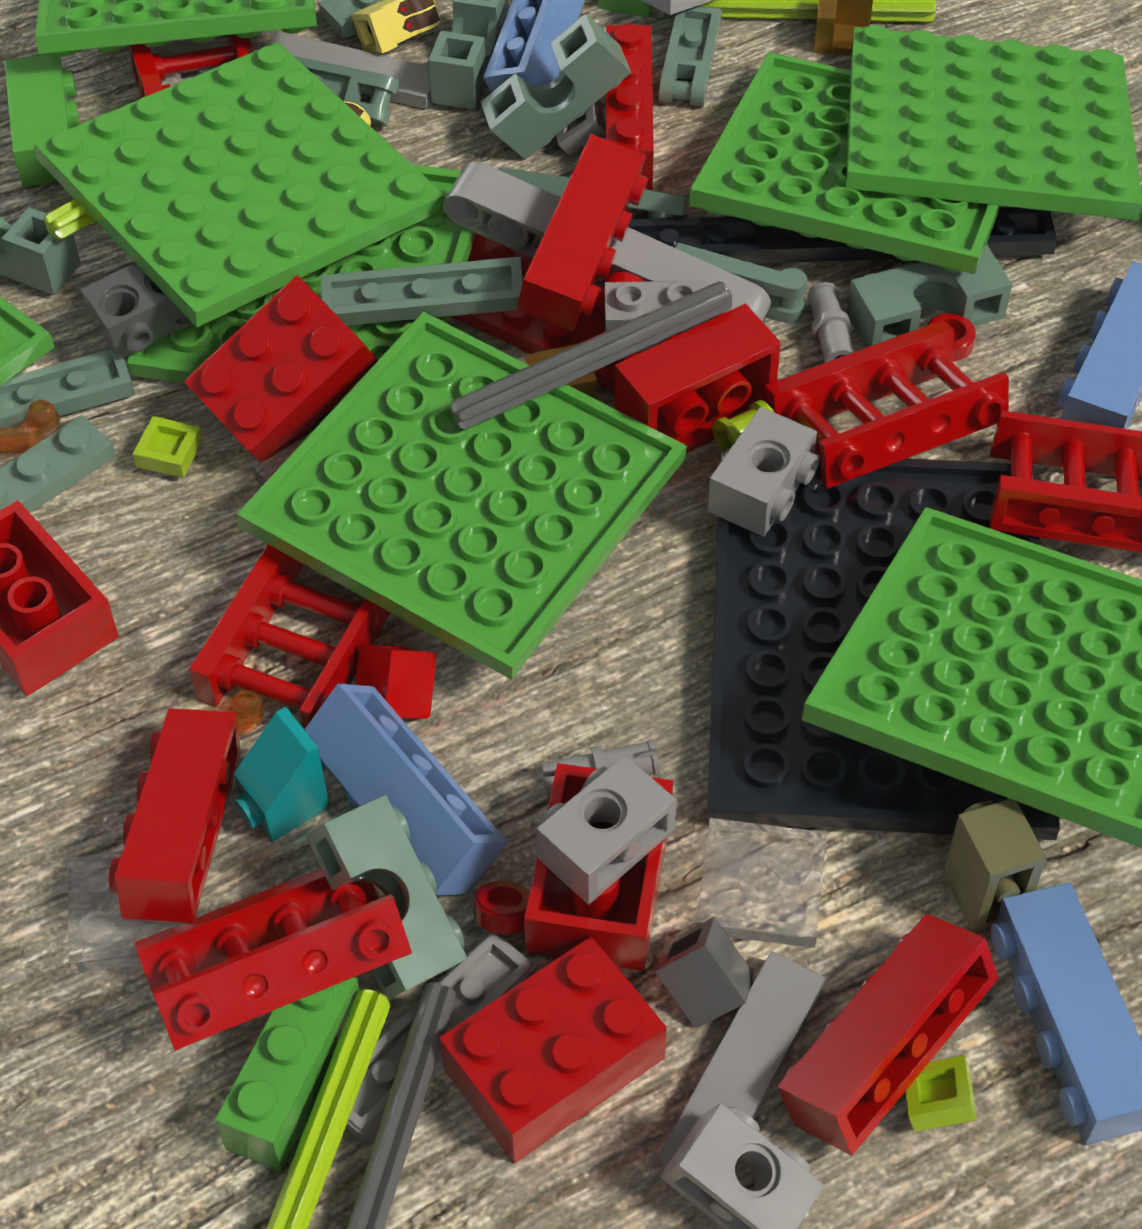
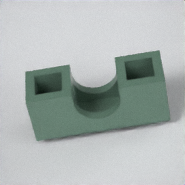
[428,0,509,110]
[481,13,632,160]
[0,207,81,295]
[847,244,1013,348]
[306,795,468,1000]

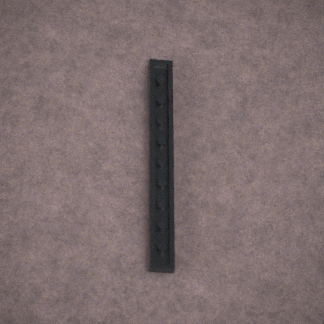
[629,207,1057,264]

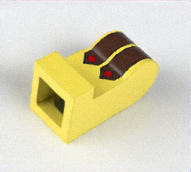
[351,0,442,54]

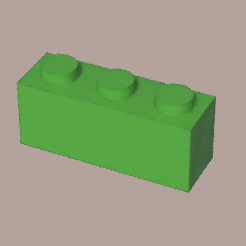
[4,53,81,187]
[215,977,359,1172]

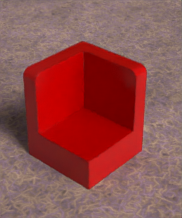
[355,644,437,719]

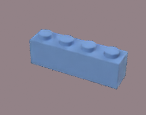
[483,0,585,93]
[1056,261,1142,429]
[305,683,508,895]
[991,882,1142,1146]

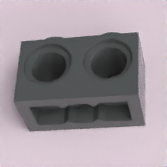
[81,263,193,360]

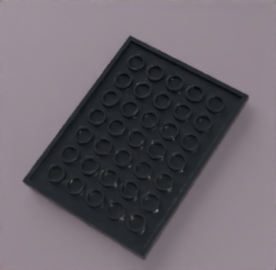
[707,450,1060,840]

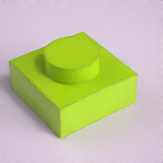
[133,416,203,478]
[906,1055,977,1132]

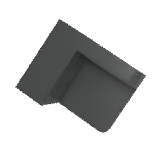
[654,917,753,1027]

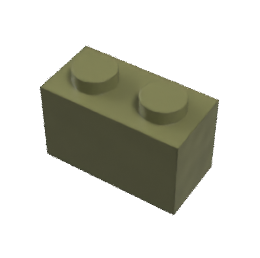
[943,799,1047,933]

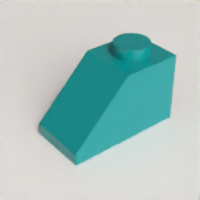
[233,706,330,843]

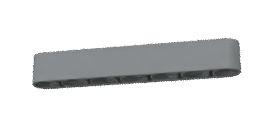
[443,162,771,322]

